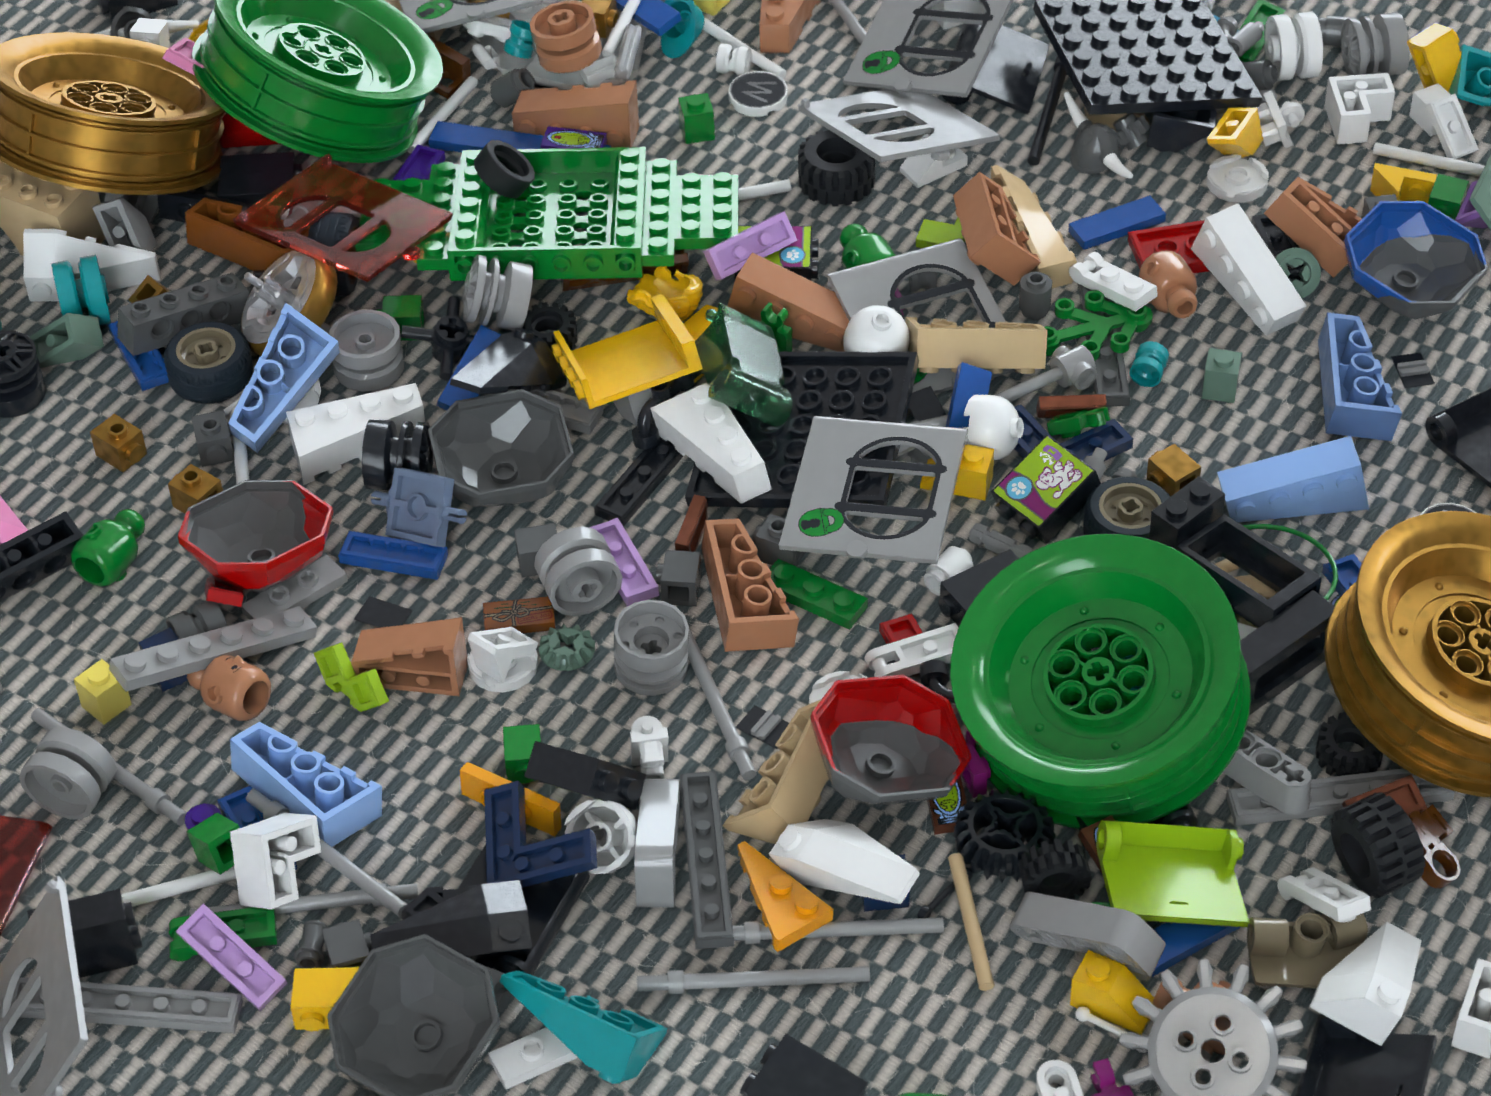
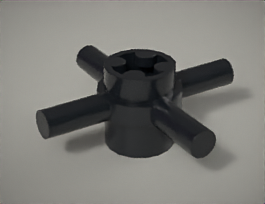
[401,296,475,381]

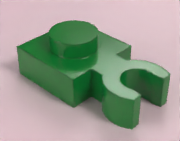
[757,302,793,352]
[1047,407,1111,439]

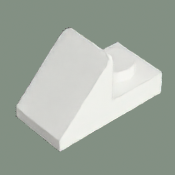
[900,134,968,188]
[468,627,538,683]

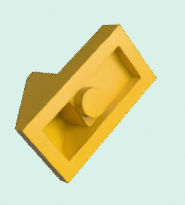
[1370,163,1437,204]

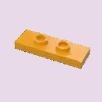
[460,762,562,837]

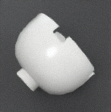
[843,305,910,352]
[963,395,1024,460]
[564,799,637,874]

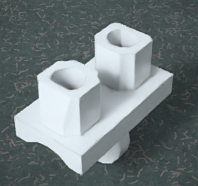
[1253,90,1305,149]
[630,716,669,779]

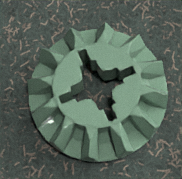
[1275,248,1321,298]
[538,623,595,671]

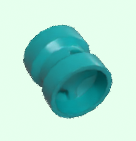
[503,20,534,59]
[1130,341,1169,387]

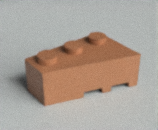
[760,0,821,53]
[953,172,1041,286]
[1264,177,1362,278]
[351,617,468,696]

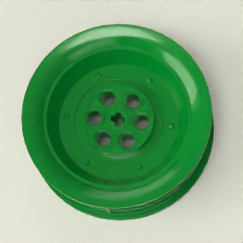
[191,0,443,163]
[950,534,1251,829]

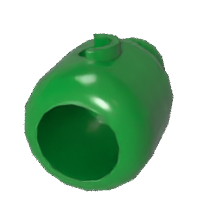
[840,223,896,269]
[71,509,145,587]

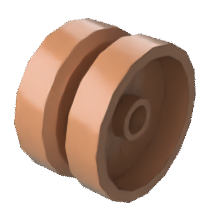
[530,1,602,73]

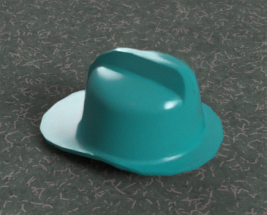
[661,0,704,59]

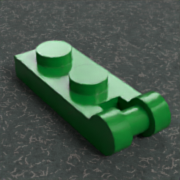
[169,907,277,961]

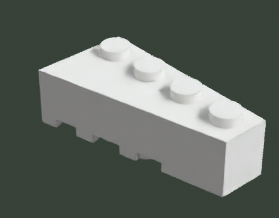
[1191,203,1306,336]
[650,380,772,504]
[286,383,425,485]

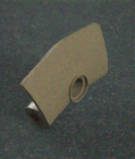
[1247,912,1368,989]

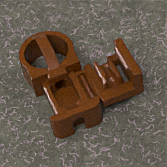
[1408,804,1460,889]

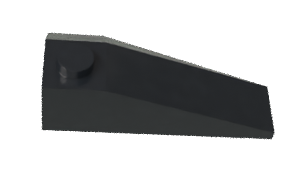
[1147,109,1217,153]
[450,328,567,394]

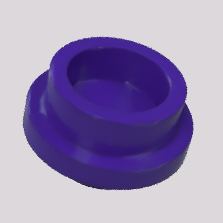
[185,803,221,830]

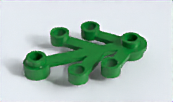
[1044,290,1153,361]

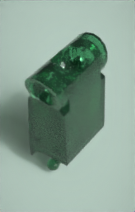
[695,303,792,427]

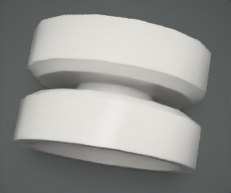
[1264,12,1323,81]

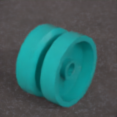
[51,254,111,326]

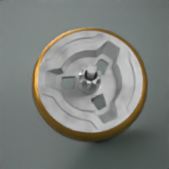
[241,248,337,356]

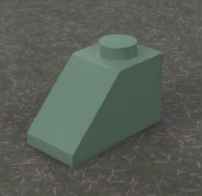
[29,313,104,368]
[1201,348,1243,403]

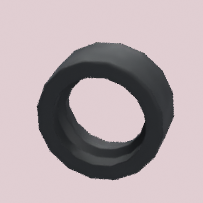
[474,140,535,198]

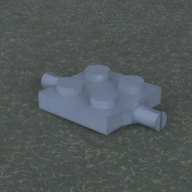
[371,468,467,547]

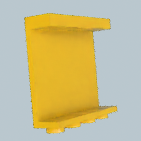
[551,293,703,409]

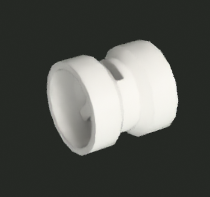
[716,43,752,76]

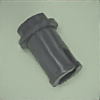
[294,920,328,968]

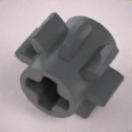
[1113,113,1151,150]

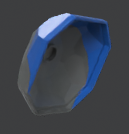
[1344,201,1488,320]

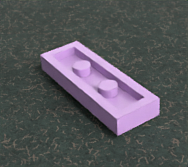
[703,211,797,281]
[589,518,659,607]
[176,904,287,1011]

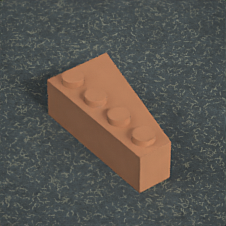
[701,518,799,652]

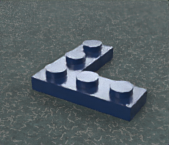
[1014,404,1133,461]
[484,781,598,888]

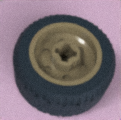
[164,322,253,404]
[1083,477,1170,539]

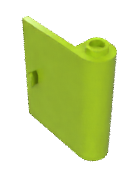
[1096,820,1250,927]

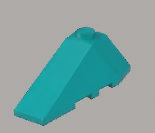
[1449,44,1491,106]
[499,971,668,1084]

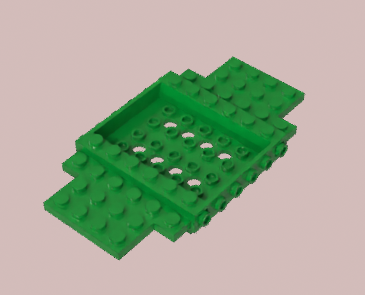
[356,147,739,281]

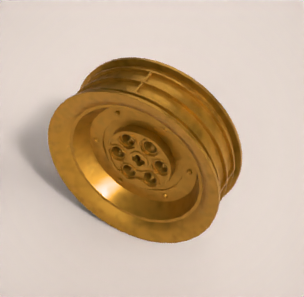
[0,33,226,195]
[1324,511,1491,797]

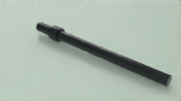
[1027,56,1068,166]

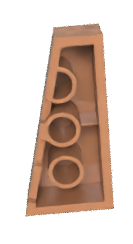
[512,80,639,148]
[726,252,849,352]

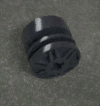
[0,331,47,418]
[362,420,434,490]

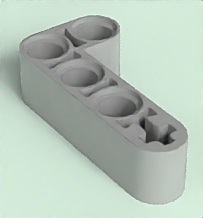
[1223,729,1312,815]
[634,779,681,907]
[1009,892,1166,981]

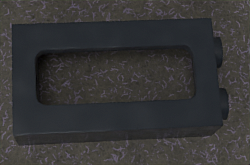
[1176,514,1322,628]
[1241,590,1335,715]

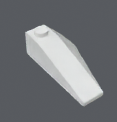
[23,229,161,301]
[769,819,920,904]
[1310,922,1422,1046]

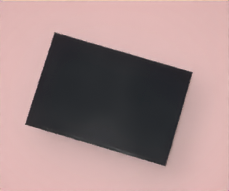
[1391,352,1435,388]
[909,386,946,421]
[354,596,412,628]
[736,706,789,749]

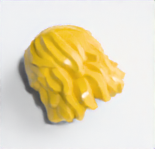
[627,266,703,321]

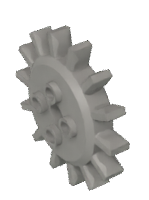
[1119,959,1307,1096]

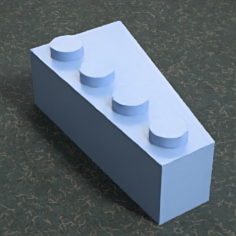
[228,302,340,453]
[1217,436,1369,523]
[230,722,382,847]

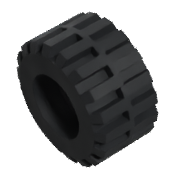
[798,130,875,206]
[1330,792,1425,898]

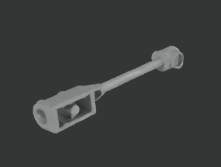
[892,345,1097,480]

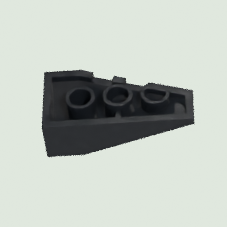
[370,880,532,962]

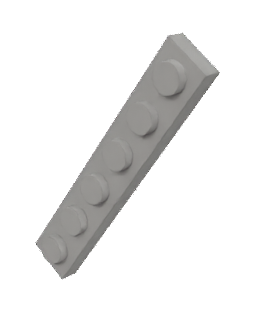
[109,606,317,692]

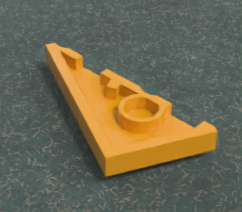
[737,841,833,952]

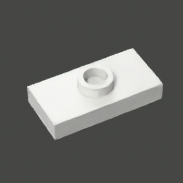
[1425,94,1479,159]
[488,1027,577,1090]

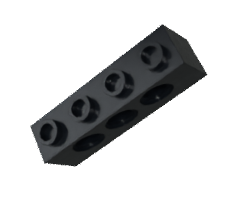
[0,511,84,602]

